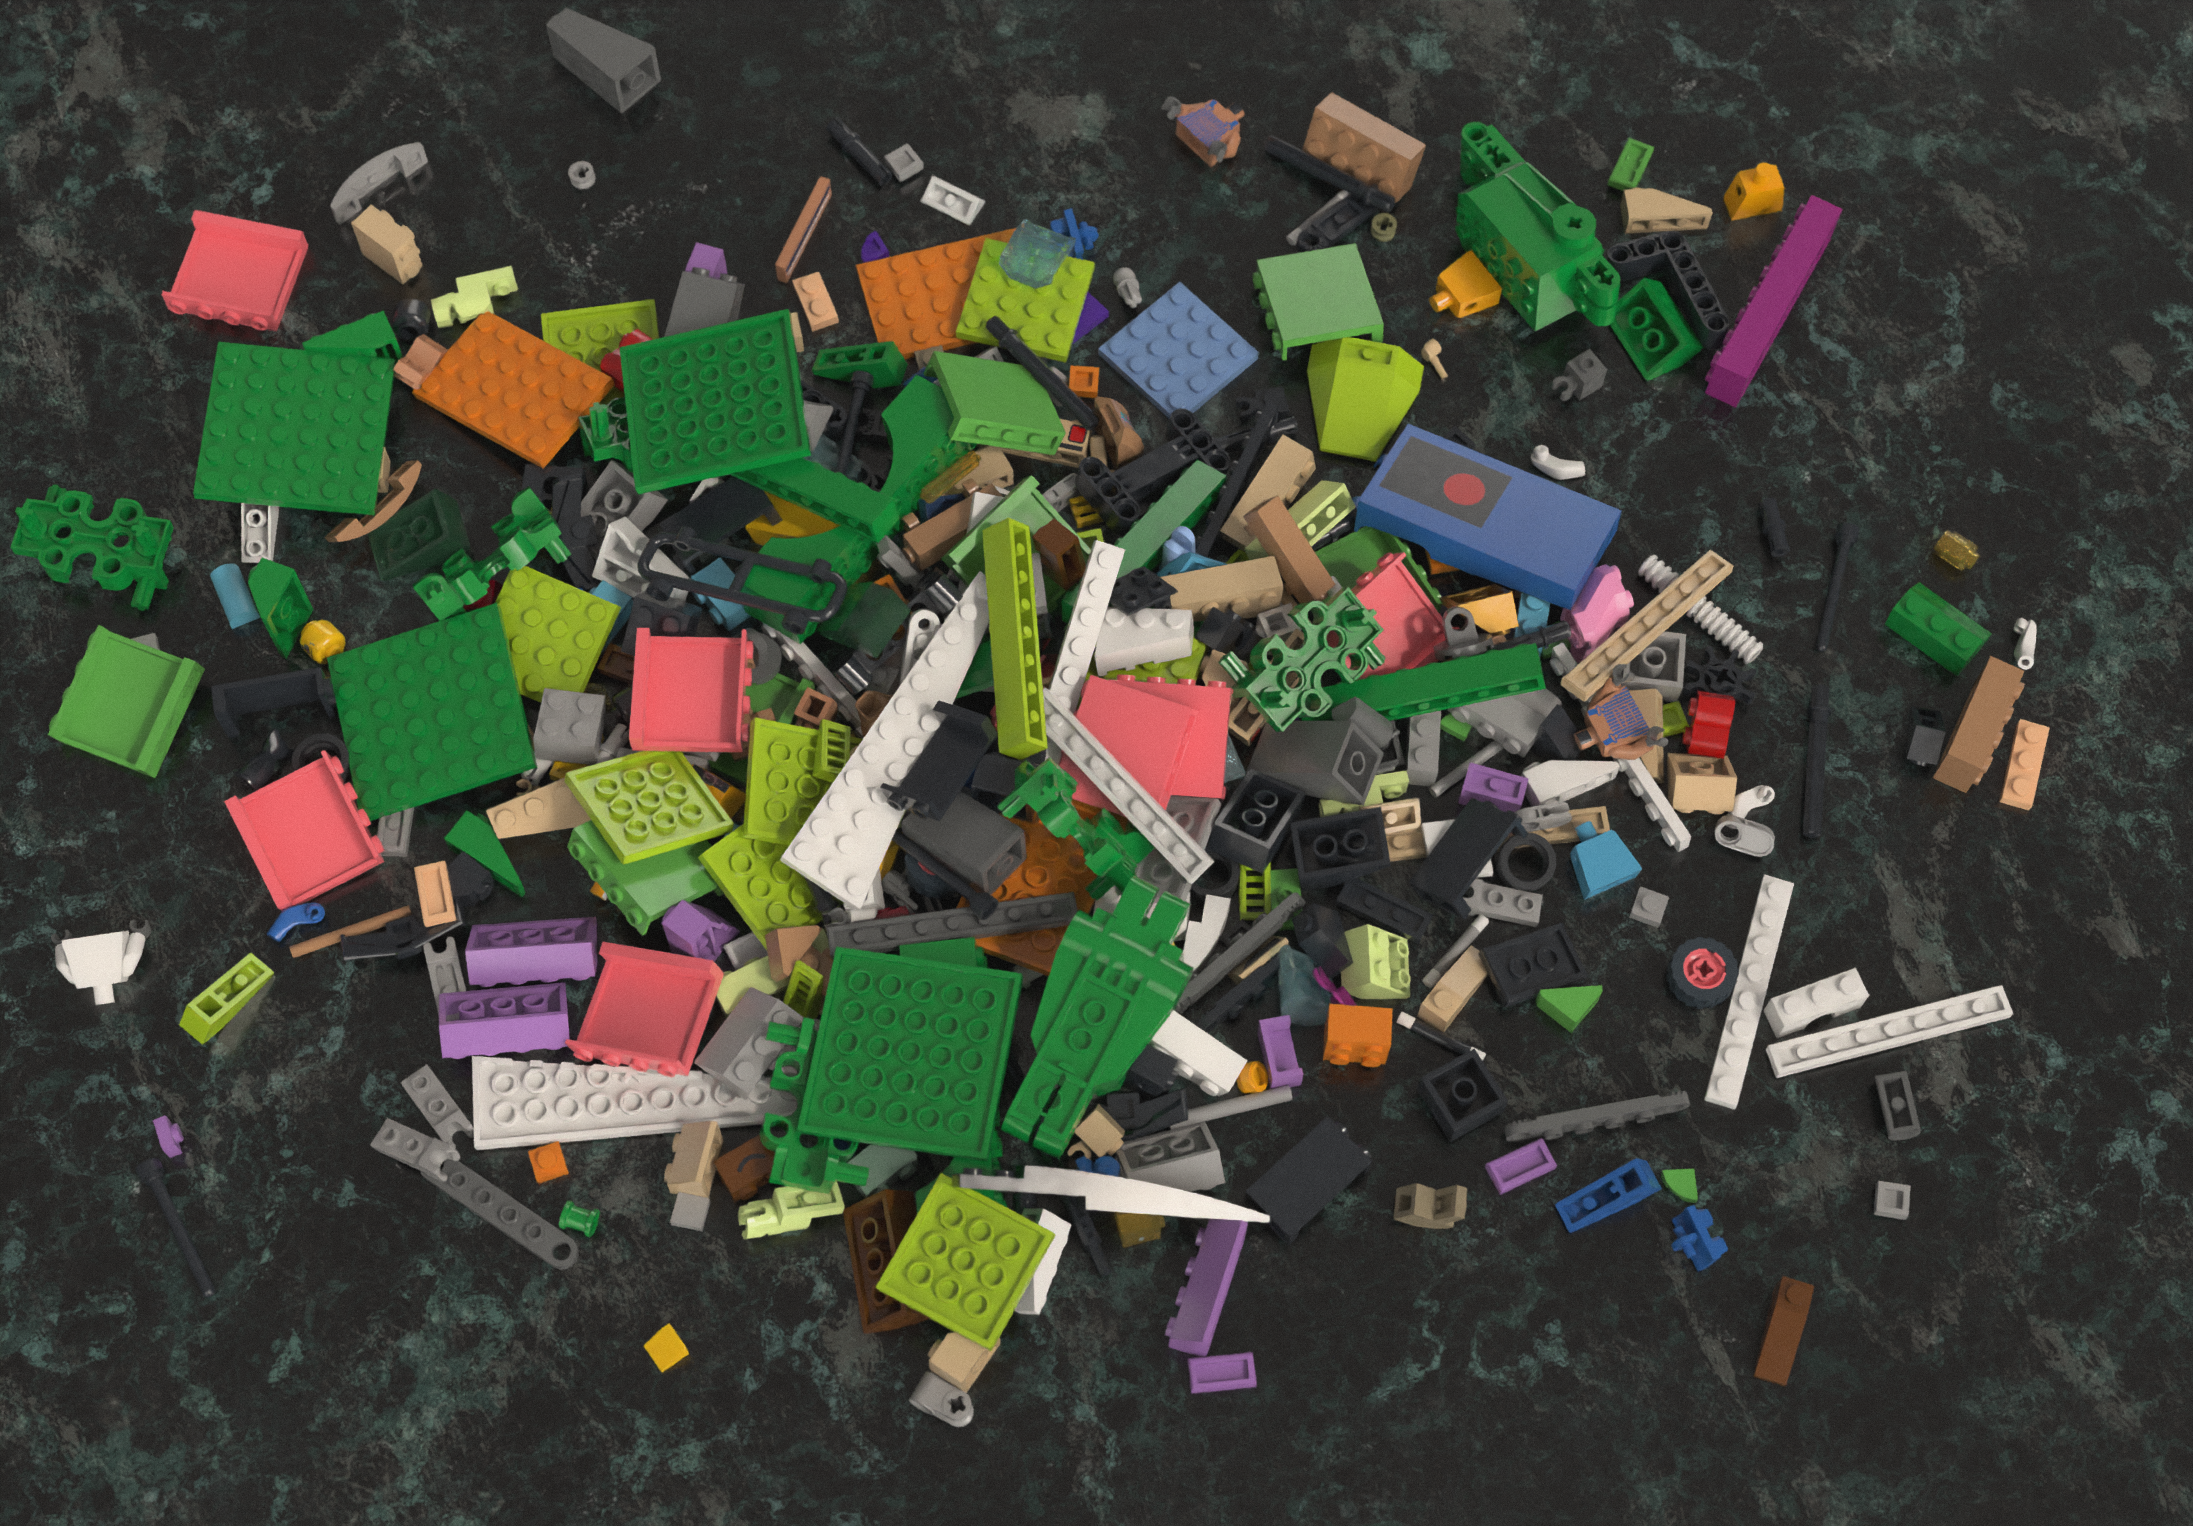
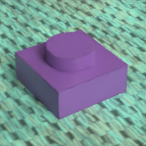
[153,1116,184,1158]

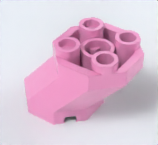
[1560,564,1634,663]

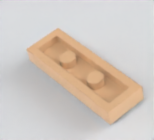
[1999,719,2050,810]

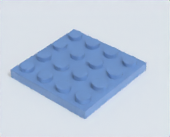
[1098,282,1259,419]

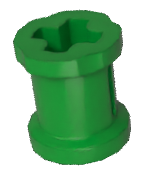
[559,1201,600,1237]

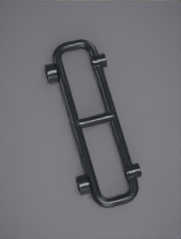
[637,526,847,635]

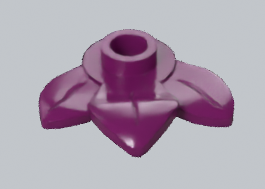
[1312,966,1357,1006]

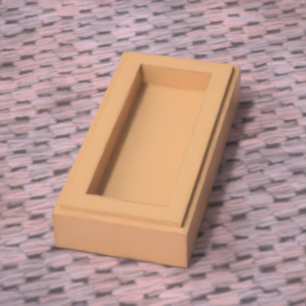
[414,860,457,927]

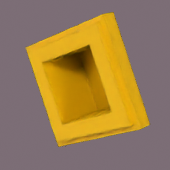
[644,1323,689,1372]

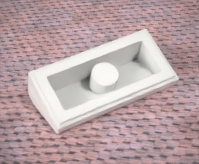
[921,176,985,225]

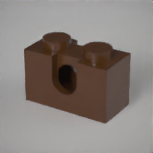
[1032,518,1086,591]

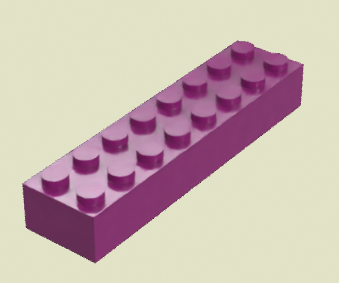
[1705,195,1843,408]

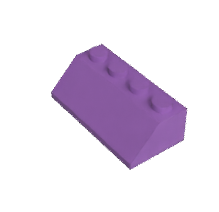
[465,917,597,987]
[439,982,570,1059]
[1165,1219,1248,1358]

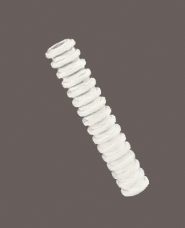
[1638,555,1763,664]

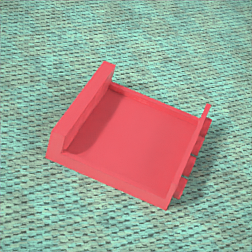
[161,210,309,331]
[1326,552,1460,681]
[629,628,754,753]
[1060,675,1199,817]
[1108,675,1233,799]
[224,750,385,911]
[565,942,724,1077]

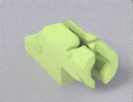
[431,266,518,328]
[1318,770,1409,817]
[738,1181,845,1239]

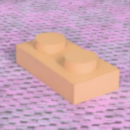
[792,272,839,331]

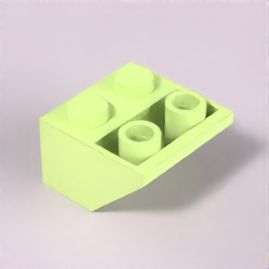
[1341,924,1410,999]

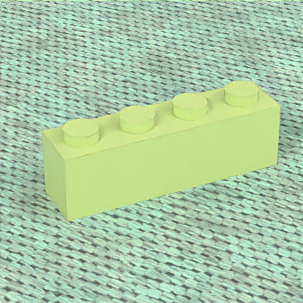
[1244,480,1356,560]
[716,929,829,1019]

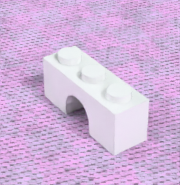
[1764,968,1869,1038]

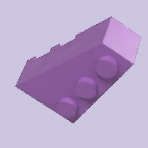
[662,900,740,961]

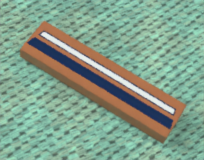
[775,177,831,283]

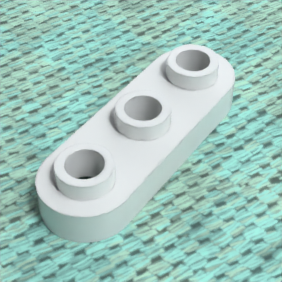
[900,609,940,685]

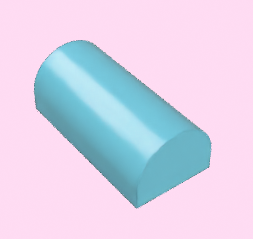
[210,564,260,629]

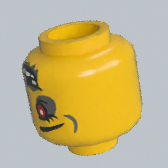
[300,620,346,664]

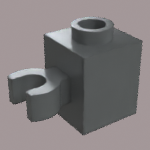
[1551,349,1607,401]

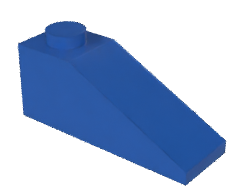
[1555,1158,1662,1233]

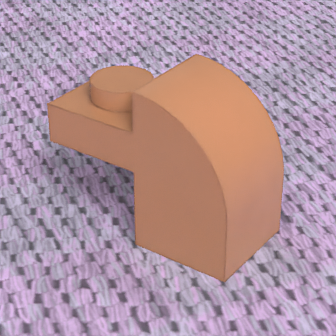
[393,334,448,390]
[794,687,838,732]

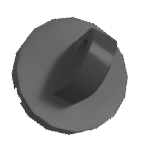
[1433,606,1494,661]
[732,628,782,685]

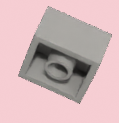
[1621,632,1686,702]
[533,688,606,765]

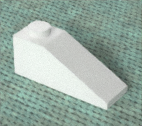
[1521,760,1620,807]

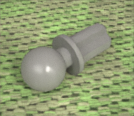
[1113,267,1142,308]

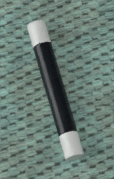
[1397,1012,1486,1061]

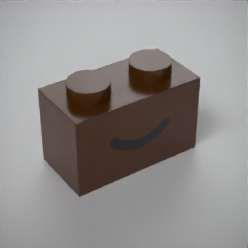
[713,1134,774,1202]

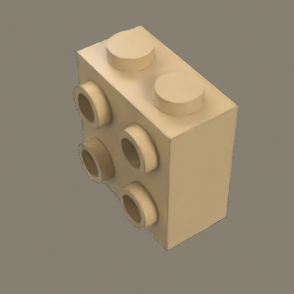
[351,205,422,284]

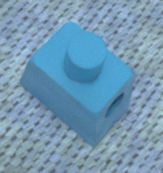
[1570,821,1642,900]

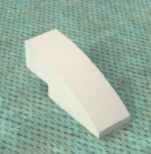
[1183,894,1231,974]

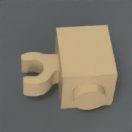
[1067,1104,1125,1160]

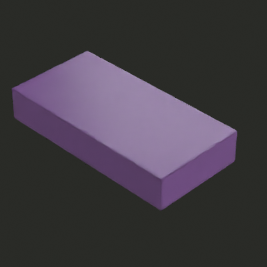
[1485,1138,1557,1194]
[1188,1352,1257,1393]

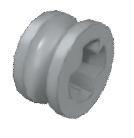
[569,161,595,189]

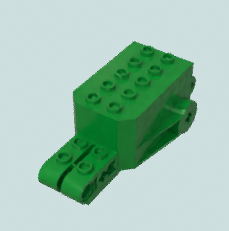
[1455,122,1620,331]
[1001,875,1194,1160]

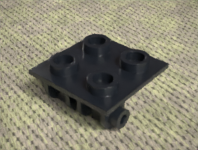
[1109,566,1178,616]

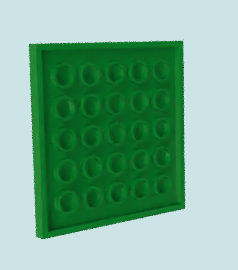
[619,309,811,495]
[193,342,396,515]
[327,603,537,821]
[797,947,1023,1162]

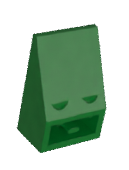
[302,311,403,372]

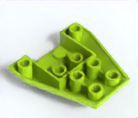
[1307,337,1424,461]

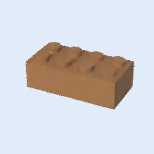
[1302,92,1426,203]
[1933,656,2025,793]

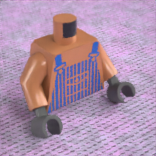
[1161,97,1244,167]
[1574,664,1668,760]

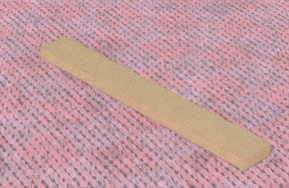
[1561,550,1733,702]
[1386,806,1610,862]

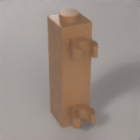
[902,478,1003,571]
[1243,495,1336,603]

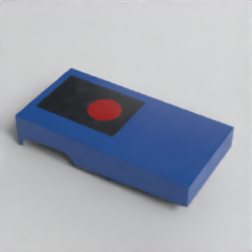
[1352,424,1622,610]

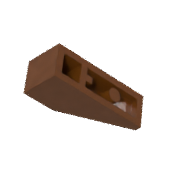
[1753,1276,1814,1386]

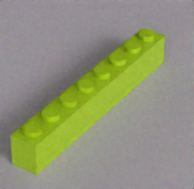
[982,517,1048,759]

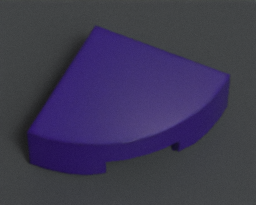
[861,231,889,263]

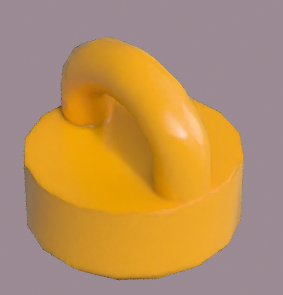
[1237,1061,1268,1093]

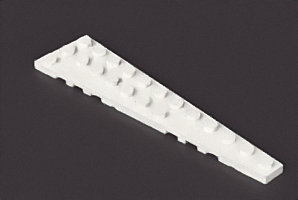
[780,571,989,912]
[472,1056,796,1150]

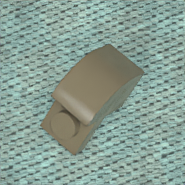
[1394,1183,1467,1229]

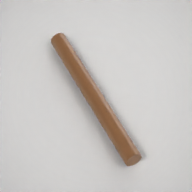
[289,905,412,958]

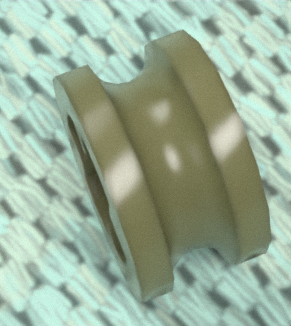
[1371,213,1397,242]

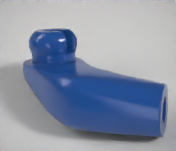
[267,902,325,943]

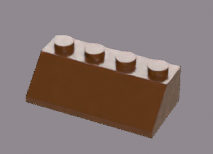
[843,1189,928,1334]

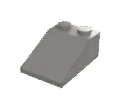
[581,460,668,561]

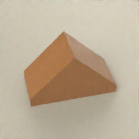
[765,925,822,982]

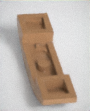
[324,460,422,542]

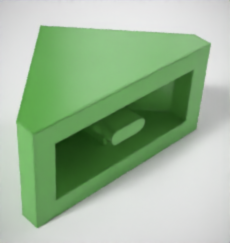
[1536,985,1602,1033]

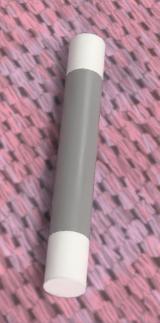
[1286,190,1352,245]
[1422,914,1489,988]

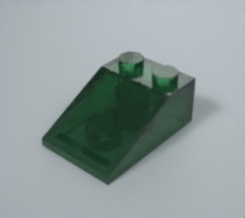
[368,489,471,581]
[816,582,911,658]

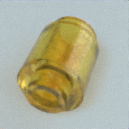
[1934,530,1980,571]

